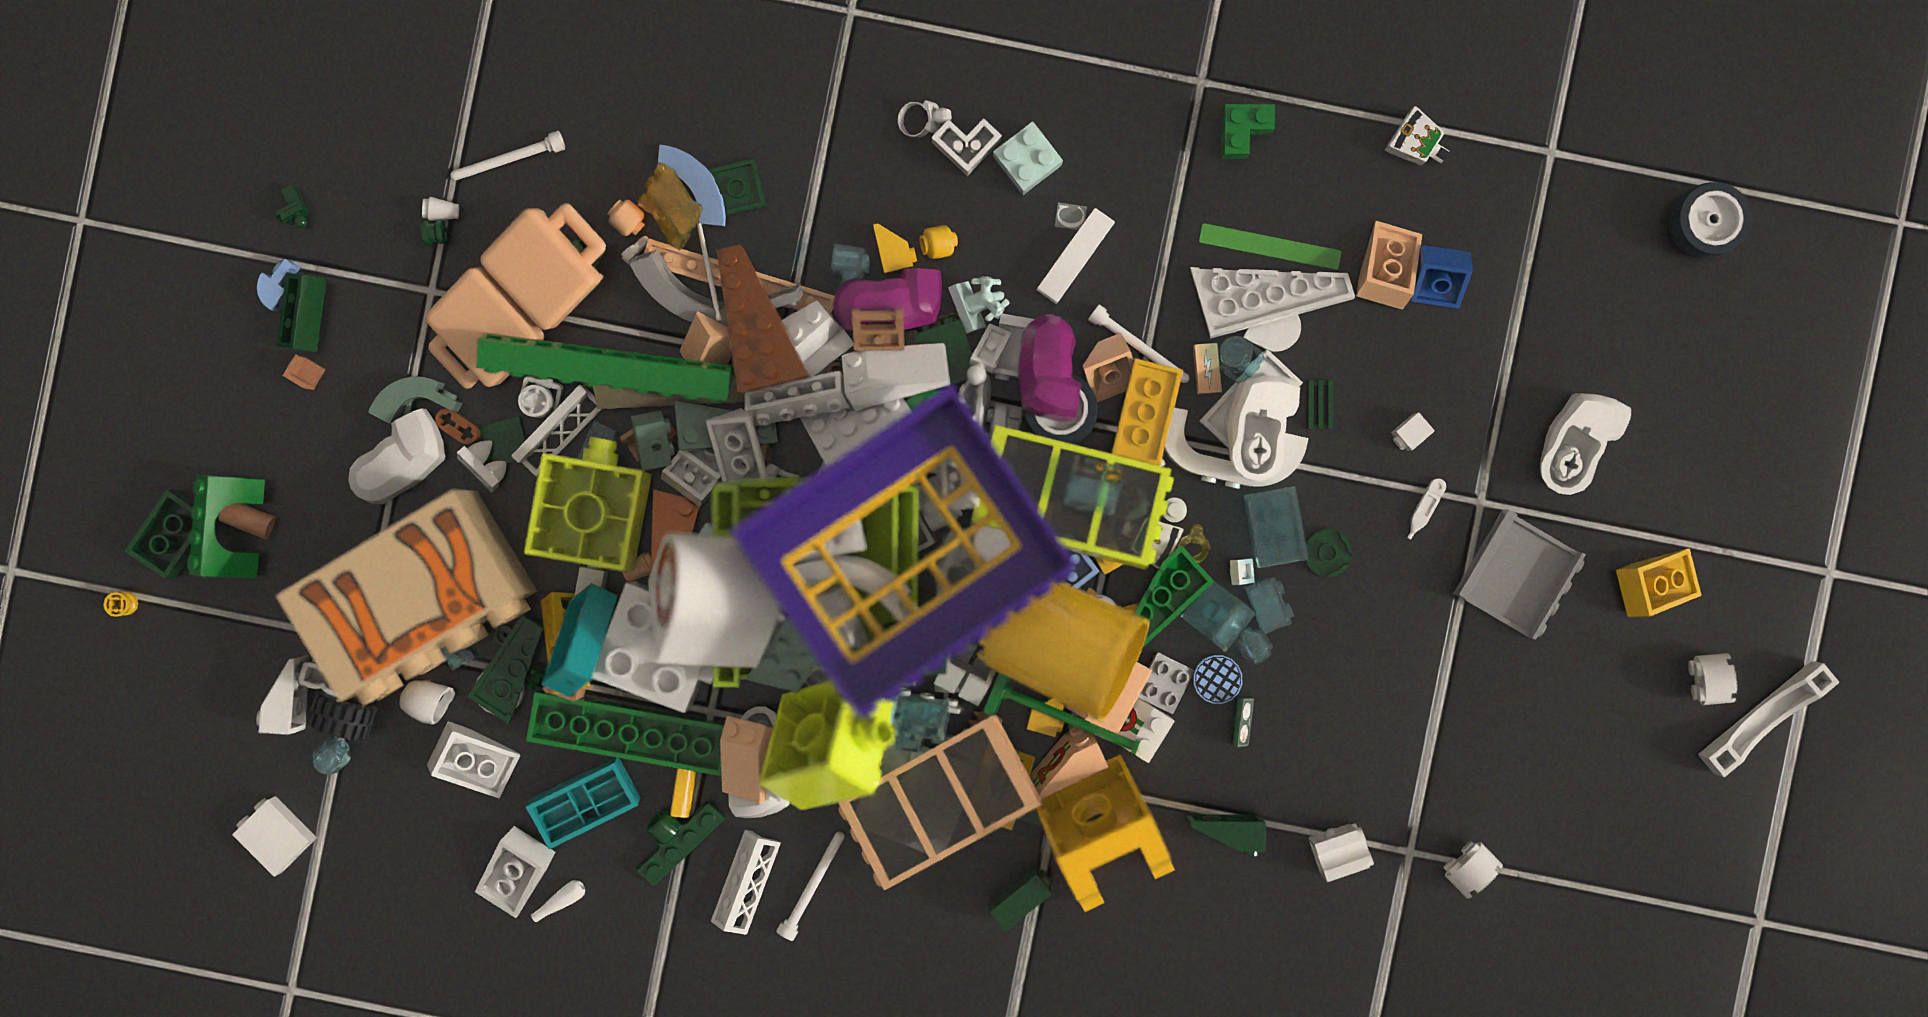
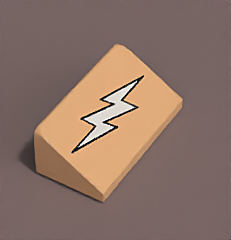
[1192,343,1222,394]

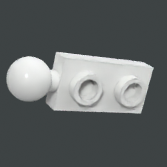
[967,324,1012,385]

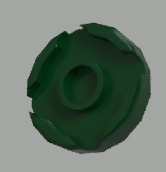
[1303,529,1353,577]

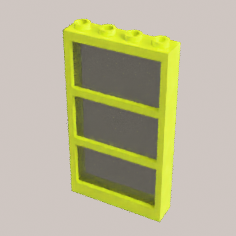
[970,425,1174,569]

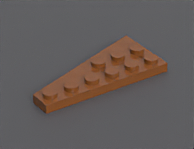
[717,244,811,394]

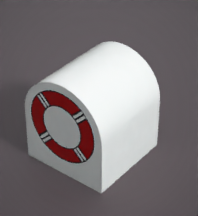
[648,533,779,668]

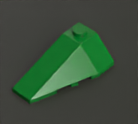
[1134,545,1214,647]

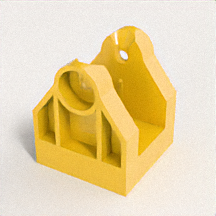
[1036,754,1175,912]

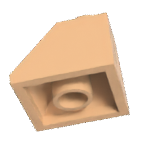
[1083,333,1134,402]

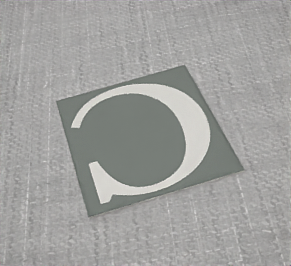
[1055,202,1087,230]

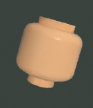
[607,200,645,236]

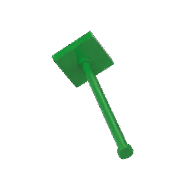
[983,672,1141,754]

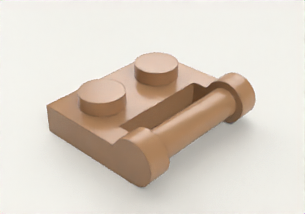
[852,308,904,351]

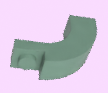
[368,377,462,424]

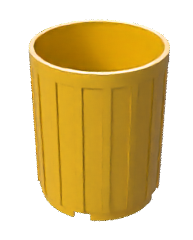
[978,582,1149,722]

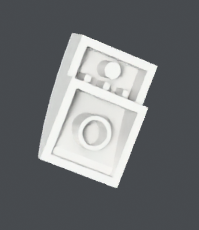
[661,449,722,507]

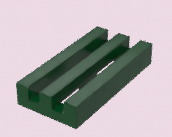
[1307,380,1333,429]

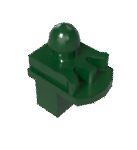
[275,184,310,228]

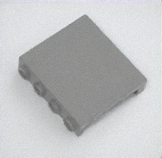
[1453,509,1586,640]

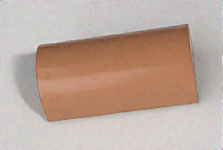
[219,503,277,540]

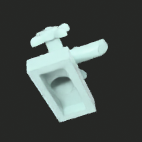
[948,276,1009,334]

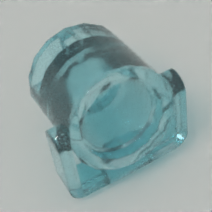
[1219,336,1265,384]

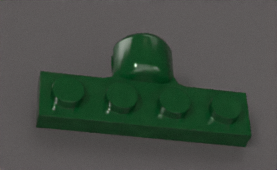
[636,800,725,886]

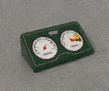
[1230,696,1254,747]

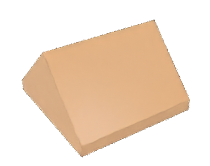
[680,311,732,364]

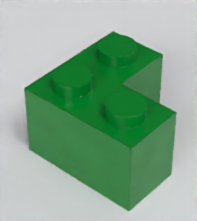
[1221,104,1275,159]

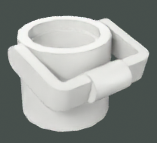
[518,375,564,418]

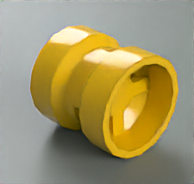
[104,591,138,617]

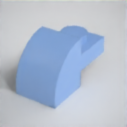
[257,259,301,312]

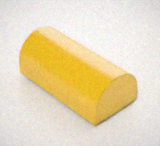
[670,768,697,818]

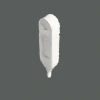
[1407,479,1446,540]

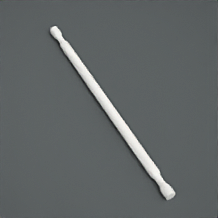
[694,212,722,321]

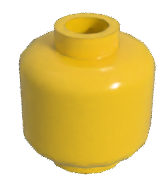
[920,225,958,259]

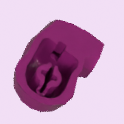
[833,268,942,332]
[1018,314,1081,421]

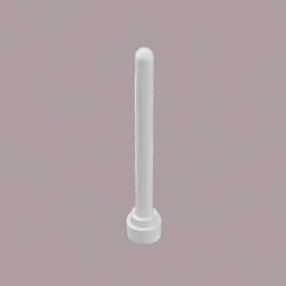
[450,131,565,180]
[1088,304,1189,383]
[776,831,844,941]

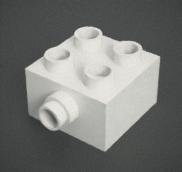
[592,581,713,713]

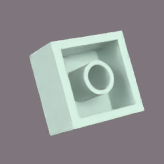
[993,121,1063,195]

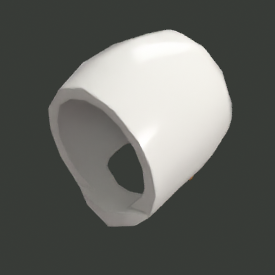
[399,679,455,725]

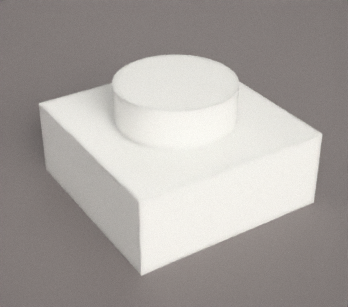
[1230,558,1255,585]

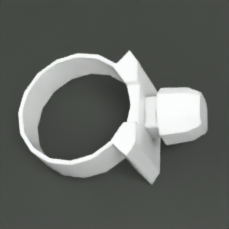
[898,100,952,138]

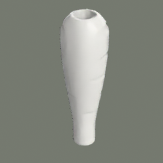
[531,880,585,922]

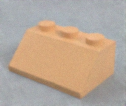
[1067,662,1153,734]

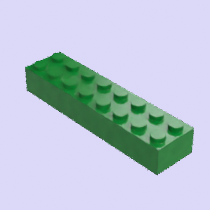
[526,690,725,776]

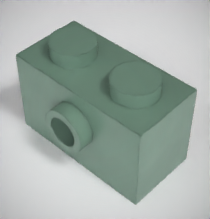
[631,411,674,471]

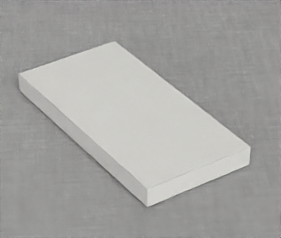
[1199,349,1303,449]

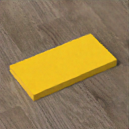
[1111,359,1183,466]

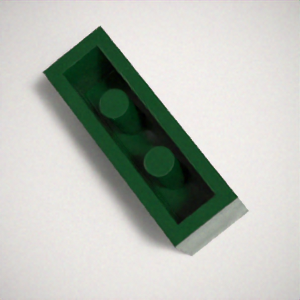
[277,273,326,352]

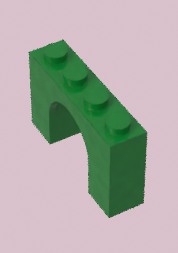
[187,475,265,578]

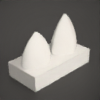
[457,441,506,493]

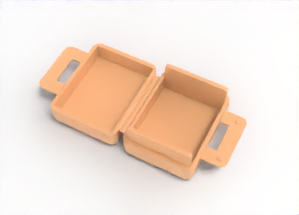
[425,204,606,389]

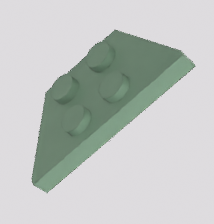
[746,618,818,692]

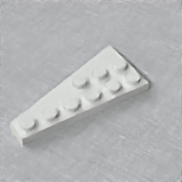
[1190,267,1355,339]

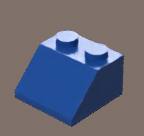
[1411,245,1473,309]

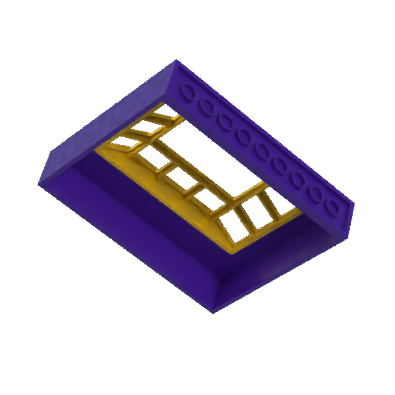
[731,384,1077,720]

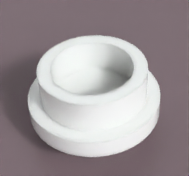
[1164,498,1187,522]

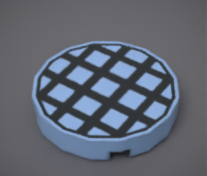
[1193,655,1242,704]

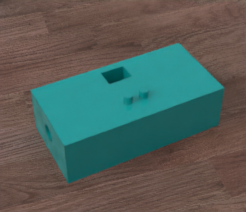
[542,583,617,697]
[526,757,640,849]

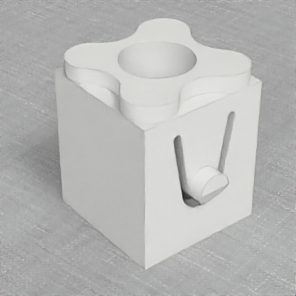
[1308,823,1374,882]

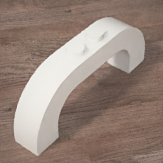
[1164,408,1309,489]

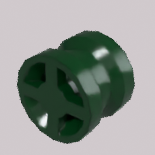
[421,220,447,246]

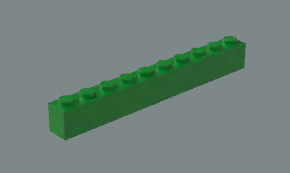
[476,333,733,403]

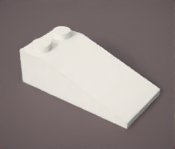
[842,343,950,411]

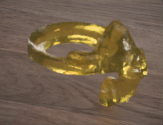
[1177,523,1211,563]

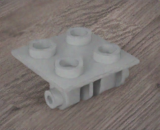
[1138,652,1195,714]

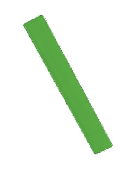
[1199,223,1341,270]

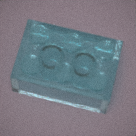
[1242,486,1309,568]

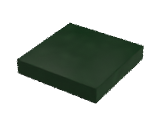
[708,158,767,217]

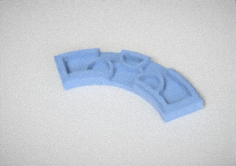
[657,145,726,226]

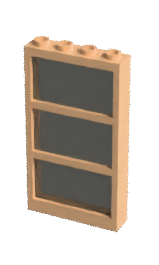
[838,715,1044,890]

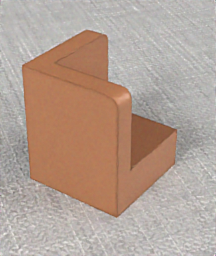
[283,355,326,390]

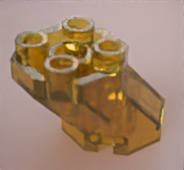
[637,162,703,251]

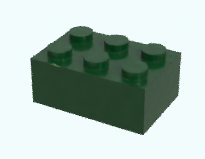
[125,490,218,579]

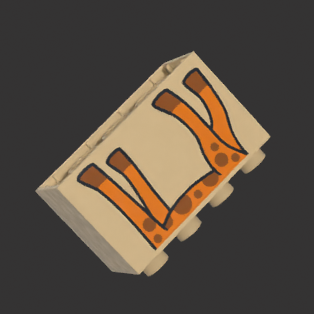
[277,490,537,706]

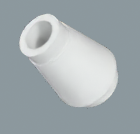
[422,197,459,221]

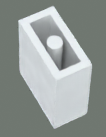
[232,796,317,877]

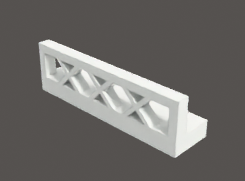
[511,385,602,477]
[711,830,781,935]

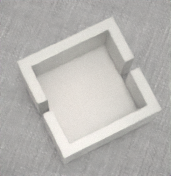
[934,640,996,706]

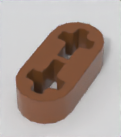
[435,409,480,444]

